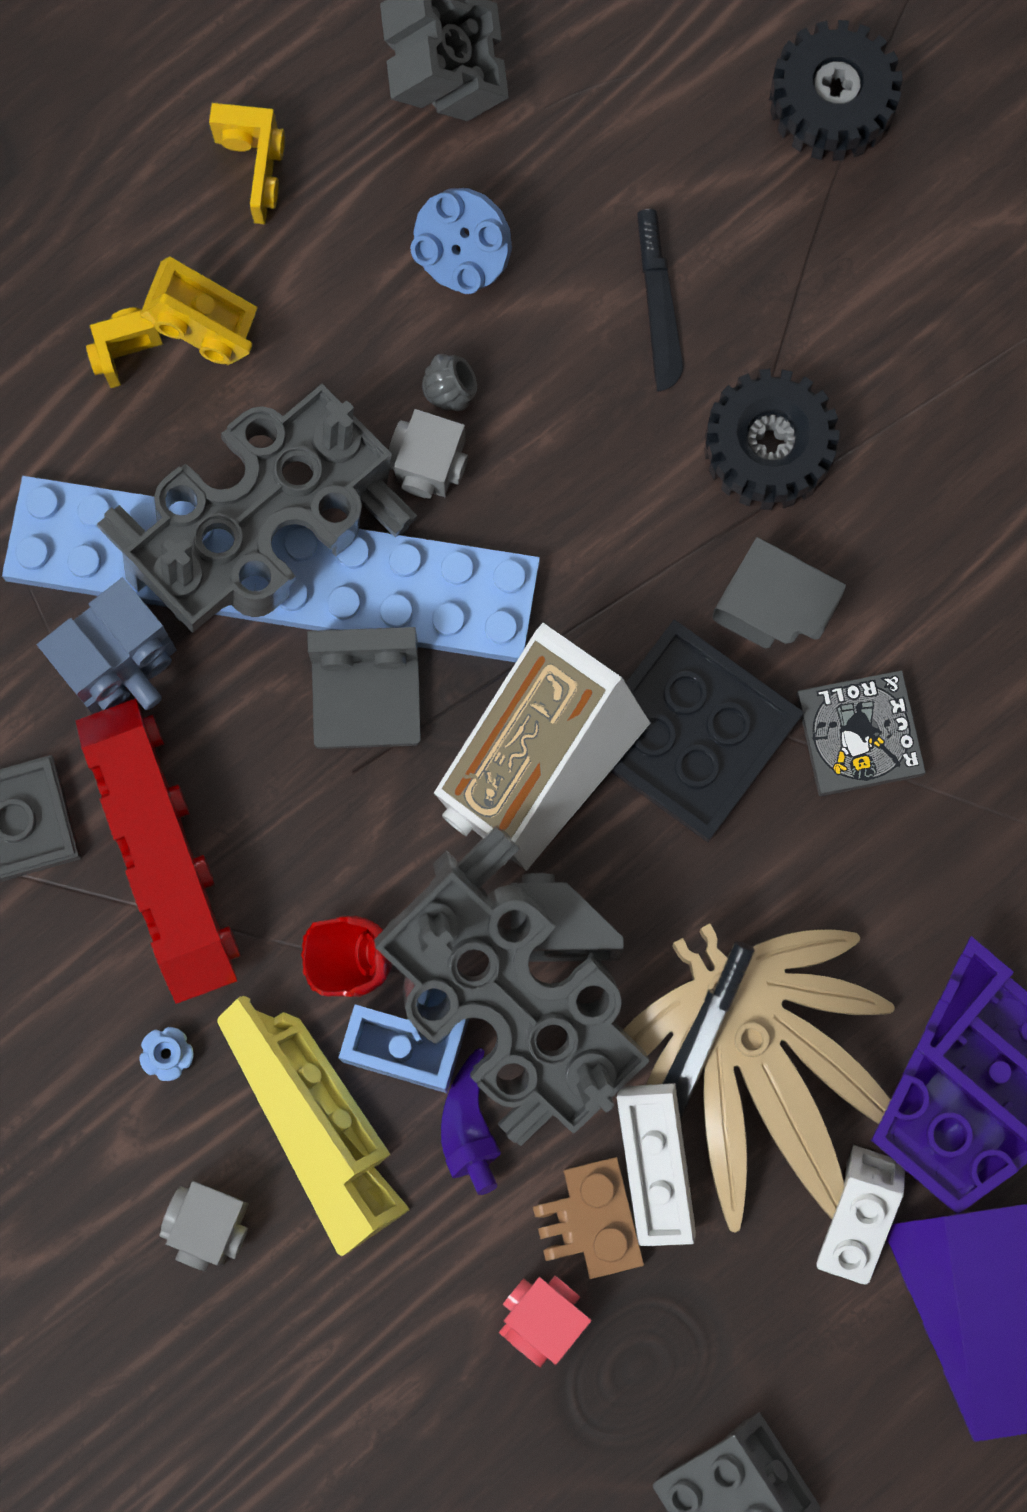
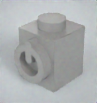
[389,409,468,498]
[159,1181,249,1272]

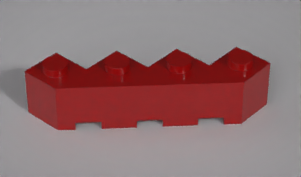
[75,698,241,1004]

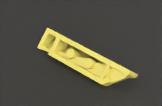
[218,996,409,1256]

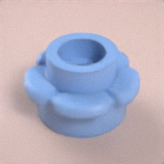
[139,1027,194,1081]

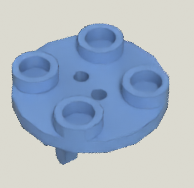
[411,188,512,294]

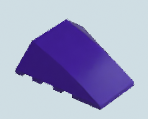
[871,936,1027,1214]
[886,1204,1027,1442]

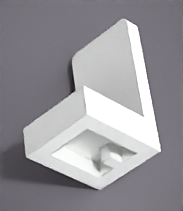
[817,1145,905,1284]

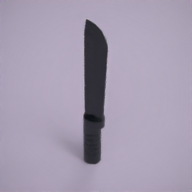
[637,209,683,392]
[662,941,755,1120]

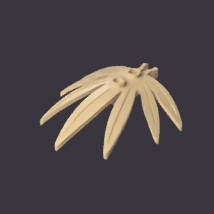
[624,923,895,1232]

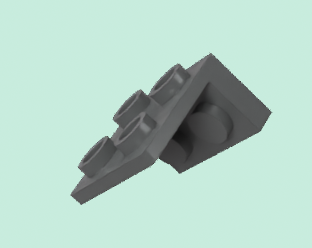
[307,627,421,749]
[653,1412,822,1512]

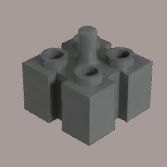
[380,0,509,121]

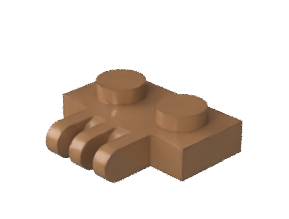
[533,1157,644,1279]

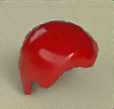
[301,916,393,997]

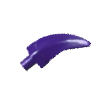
[441,1048,501,1195]

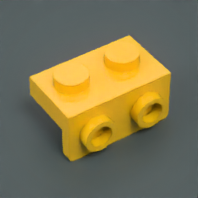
[140,256,258,365]

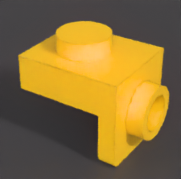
[86,307,163,388]

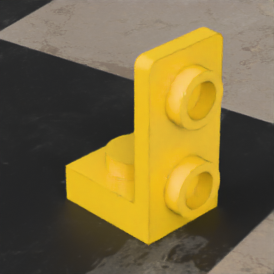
[209,103,285,224]

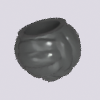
[422,354,477,411]

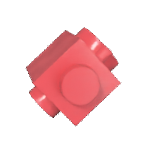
[499,1276,592,1368]

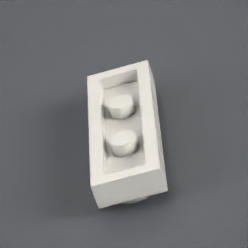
[617,1084,696,1246]

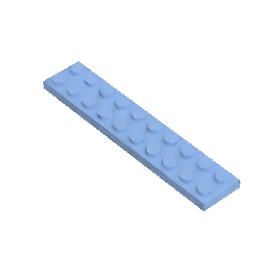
[2,476,540,662]

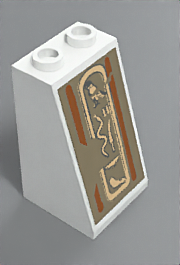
[434,623,651,871]

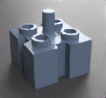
[36,577,177,714]

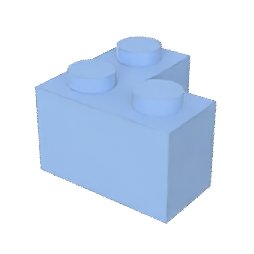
[338,988,469,1093]

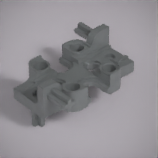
[97,384,417,633]
[374,825,650,1146]

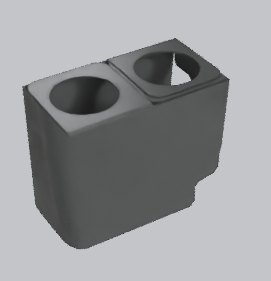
[712,537,846,649]

